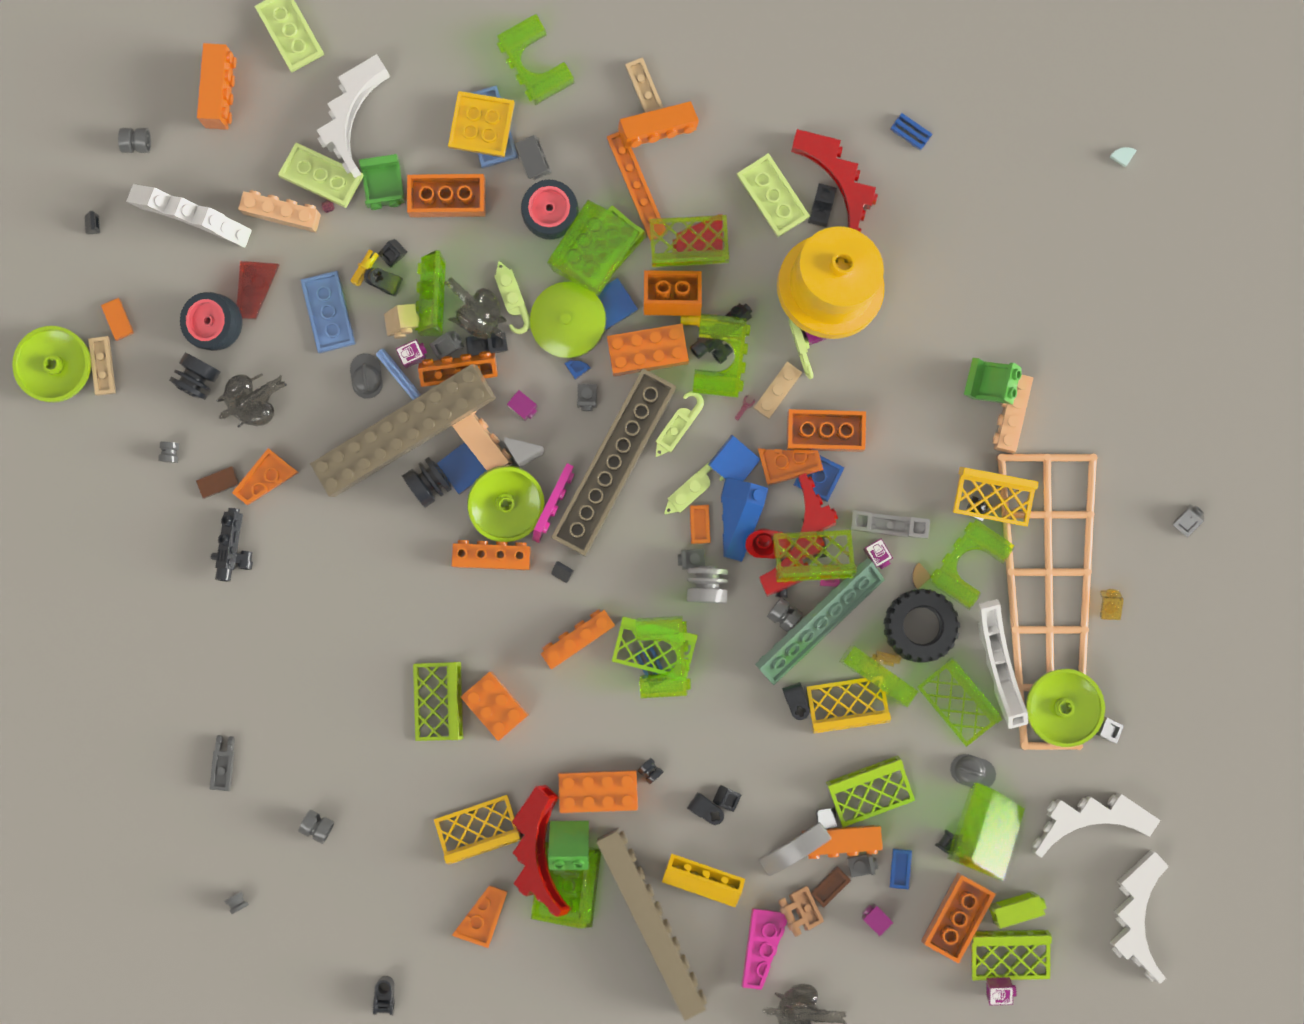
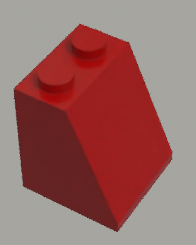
[672,214,723,260]

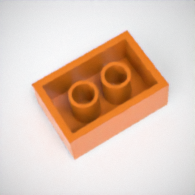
[644,270,702,316]
[461,671,529,741]

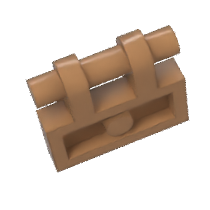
[778,886,824,937]

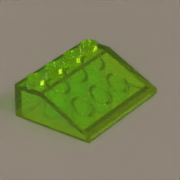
[547,200,640,295]
[415,250,446,337]
[947,782,1025,881]
[531,842,601,929]

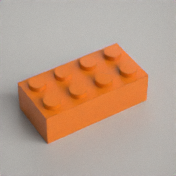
[197,43,236,130]
[407,174,486,217]
[607,324,689,377]
[787,409,866,452]
[559,770,638,813]
[921,873,996,964]

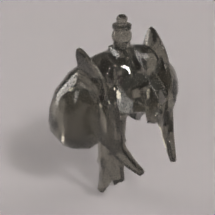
[443,277,507,339]
[216,374,287,428]
[762,984,847,1024]

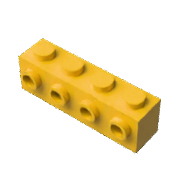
[662,853,745,907]

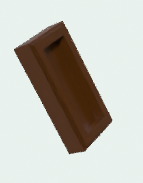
[196,466,239,499]
[810,866,851,908]

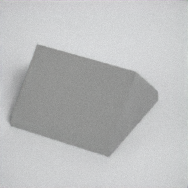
[504,437,544,468]

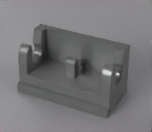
[515,135,551,180]

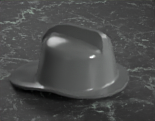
[350,353,382,399]
[950,754,996,790]

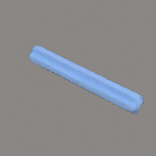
[376,349,421,400]

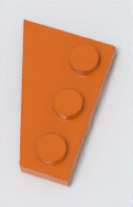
[232,448,299,505]
[758,448,824,486]
[451,885,508,948]

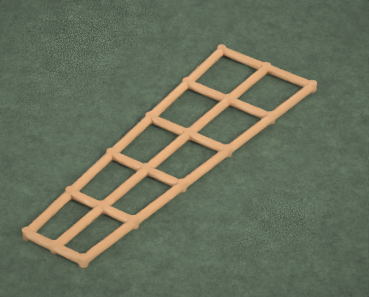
[997,454,1097,750]

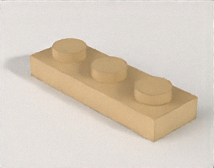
[625,57,664,113]
[88,336,116,396]
[754,362,803,419]

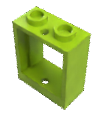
[989,891,1046,929]

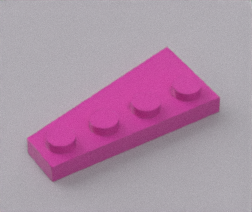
[532,463,575,543]
[741,908,787,990]

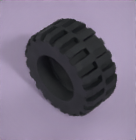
[883,589,960,663]

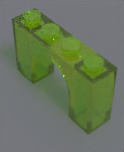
[496,14,575,105]
[693,314,751,398]
[930,519,1015,611]
[635,616,691,698]
[839,646,919,708]

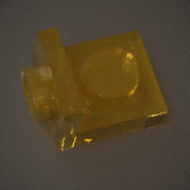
[1100,589,1124,620]
[870,651,901,671]

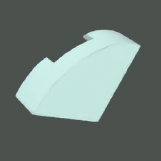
[1109,147,1137,167]

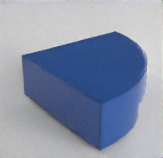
[564,360,591,380]

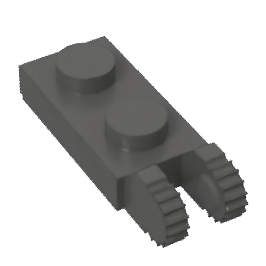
[210,735,235,791]

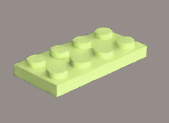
[255,0,325,73]
[278,143,364,208]
[737,153,810,237]

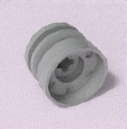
[687,566,728,603]

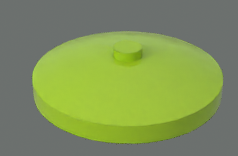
[530,282,606,358]
[12,326,91,403]
[467,466,544,542]
[1026,669,1105,747]

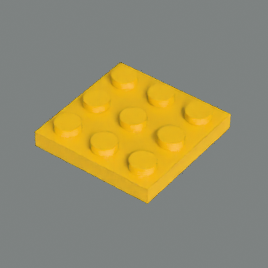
[448,91,515,158]

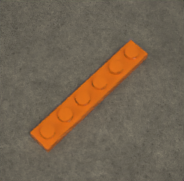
[606,131,667,241]

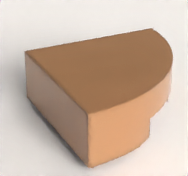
[912,563,932,589]

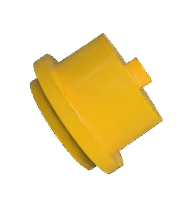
[777,227,884,339]

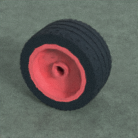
[521,179,579,240]
[180,292,243,351]

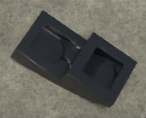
[808,183,837,227]
[465,332,508,356]

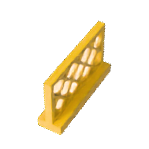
[953,467,1039,527]
[806,675,891,734]
[434,795,522,865]

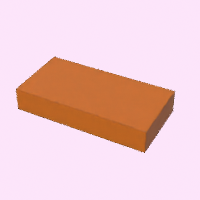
[101,298,134,341]
[690,505,710,544]

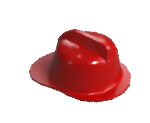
[745,528,792,559]

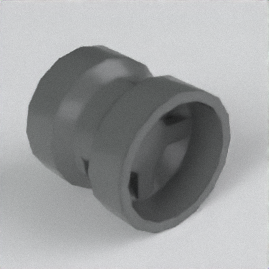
[158,441,180,463]

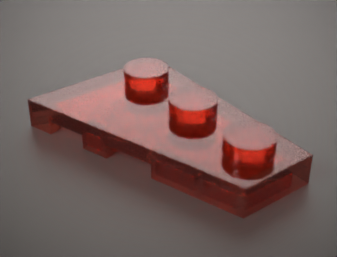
[237,261,279,320]

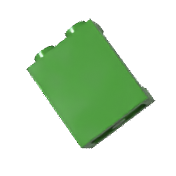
[359,154,405,210]
[964,358,1022,405]
[548,821,589,870]

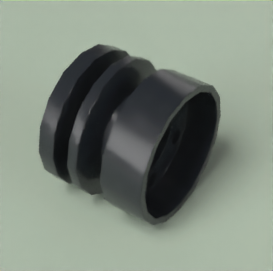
[169,352,221,400]
[402,457,452,508]

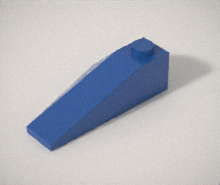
[721,478,768,562]

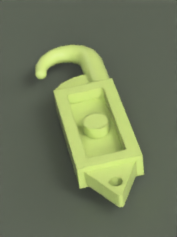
[494,261,530,334]
[788,319,814,379]
[655,391,704,457]
[664,463,724,515]

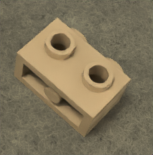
[384,304,419,339]

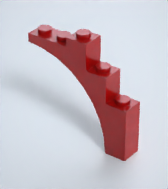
[791,129,878,232]
[759,473,838,597]
[512,785,571,917]

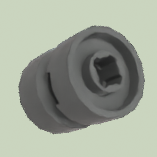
[118,128,151,153]
[767,597,803,632]
[298,809,335,844]

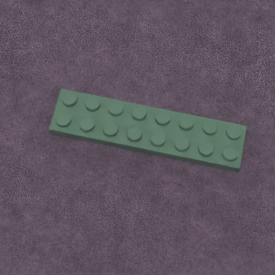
[755,558,885,685]

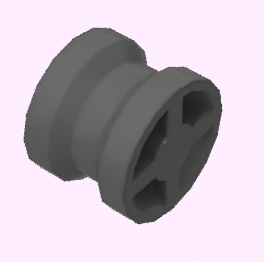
[225,891,249,915]

